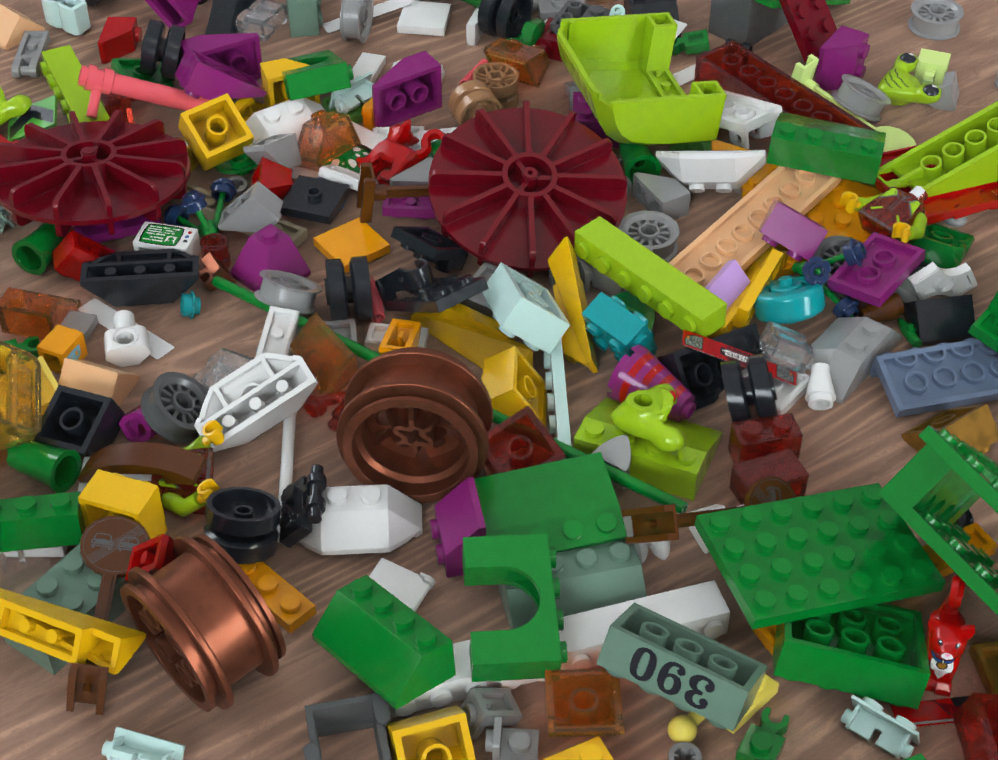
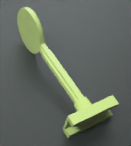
[783,54,917,152]

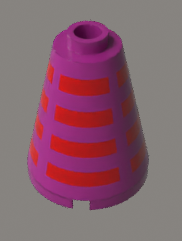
[607,344,696,422]

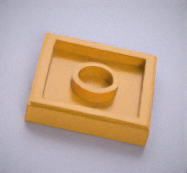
[313,217,391,273]

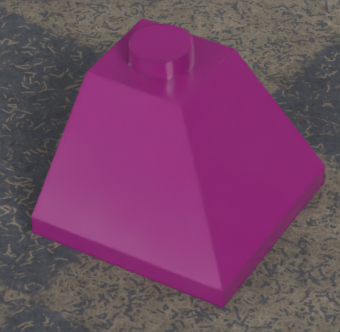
[230,224,311,292]

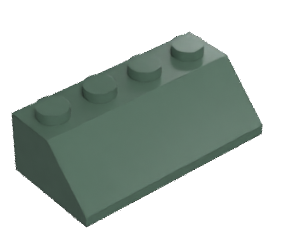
[498,540,647,629]

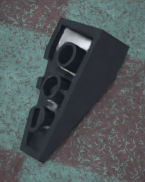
[205,0,269,35]
[656,323,765,411]

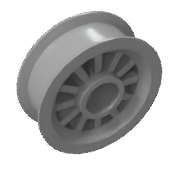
[340,0,374,43]
[908,0,964,40]
[832,74,892,122]
[618,210,680,262]
[254,269,323,314]

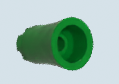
[619,143,661,185]
[12,223,71,275]
[6,438,82,493]

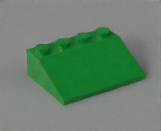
[766,112,886,185]
[474,452,627,553]
[773,603,931,709]

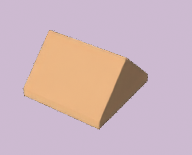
[0,3,45,51]
[58,358,140,406]

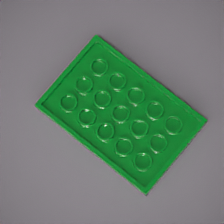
[694,483,946,630]

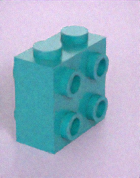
[581,291,658,362]

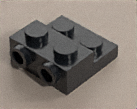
[391,226,468,273]

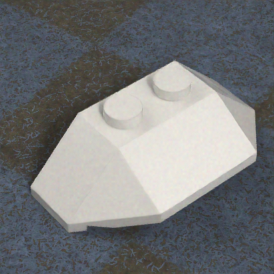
[246,98,334,155]
[656,150,767,193]
[194,353,318,452]
[299,484,423,556]

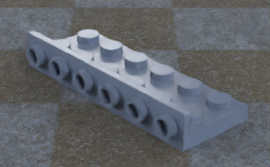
[869,338,998,418]

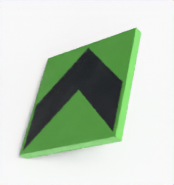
[8,95,57,142]

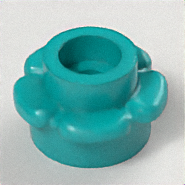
[180,291,201,320]

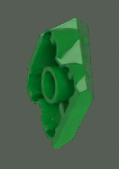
[908,223,975,269]

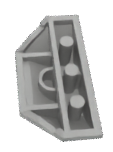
[806,317,902,405]

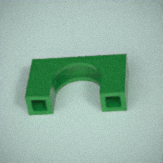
[282,50,354,101]
[462,533,568,682]

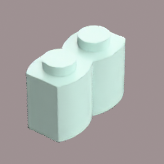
[41,0,91,35]

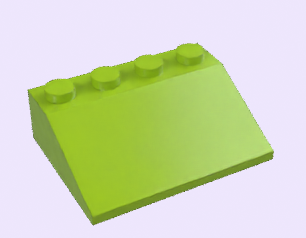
[573,398,723,501]

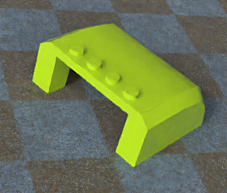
[557,12,727,145]

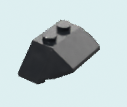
[80,249,200,307]

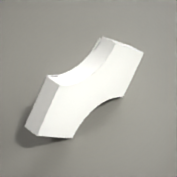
[908,262,978,300]

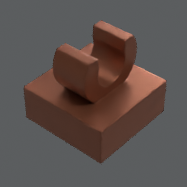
[199,252,236,292]

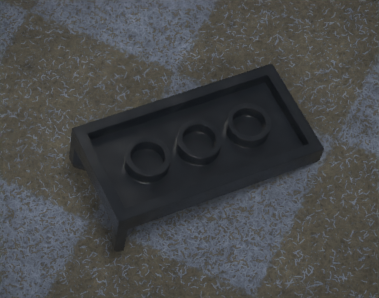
[375,258,489,313]

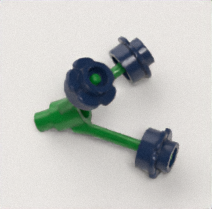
[164,178,237,251]
[792,238,867,319]

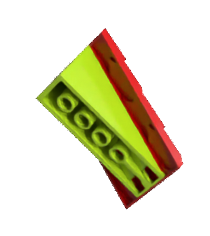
[875,101,998,226]

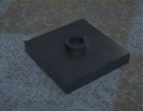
[280,175,350,225]

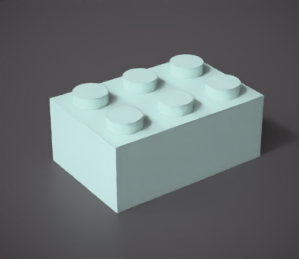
[482,262,570,354]

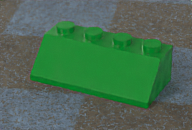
[0,491,86,552]
[312,575,456,710]

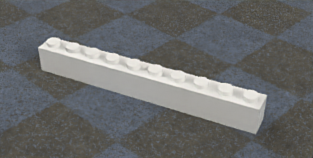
[388,580,730,718]

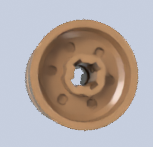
[473,62,519,109]
[448,80,503,126]

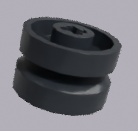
[478,0,533,39]
[140,19,186,81]
[324,256,373,321]
[720,353,779,429]
[204,487,281,564]

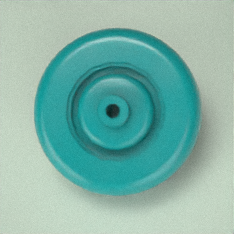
[754,276,826,324]

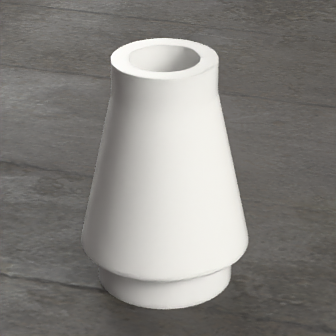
[805,362,836,411]

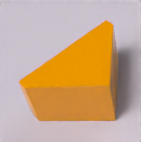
[379,318,422,354]

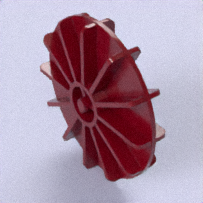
[428,100,627,278]
[0,110,191,237]

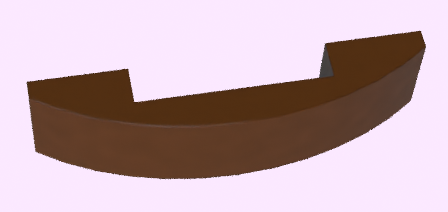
[78,442,207,485]

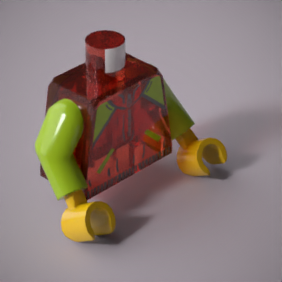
[839,186,928,244]
[138,420,224,517]

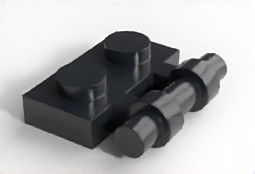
[279,464,327,548]

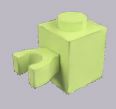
[911,48,951,86]

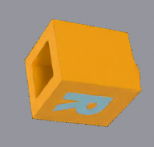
[37,324,88,374]

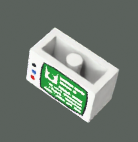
[132,221,201,256]

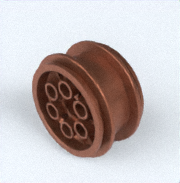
[336,347,493,503]
[120,534,286,712]

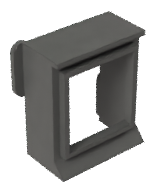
[303,692,391,760]

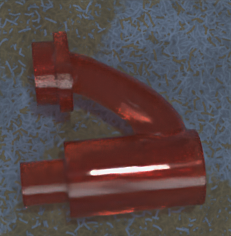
[304,391,346,432]

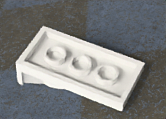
[719,90,782,149]

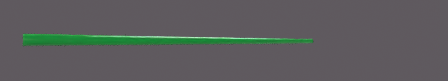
[212,275,689,514]

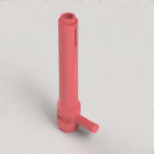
[78,64,212,119]

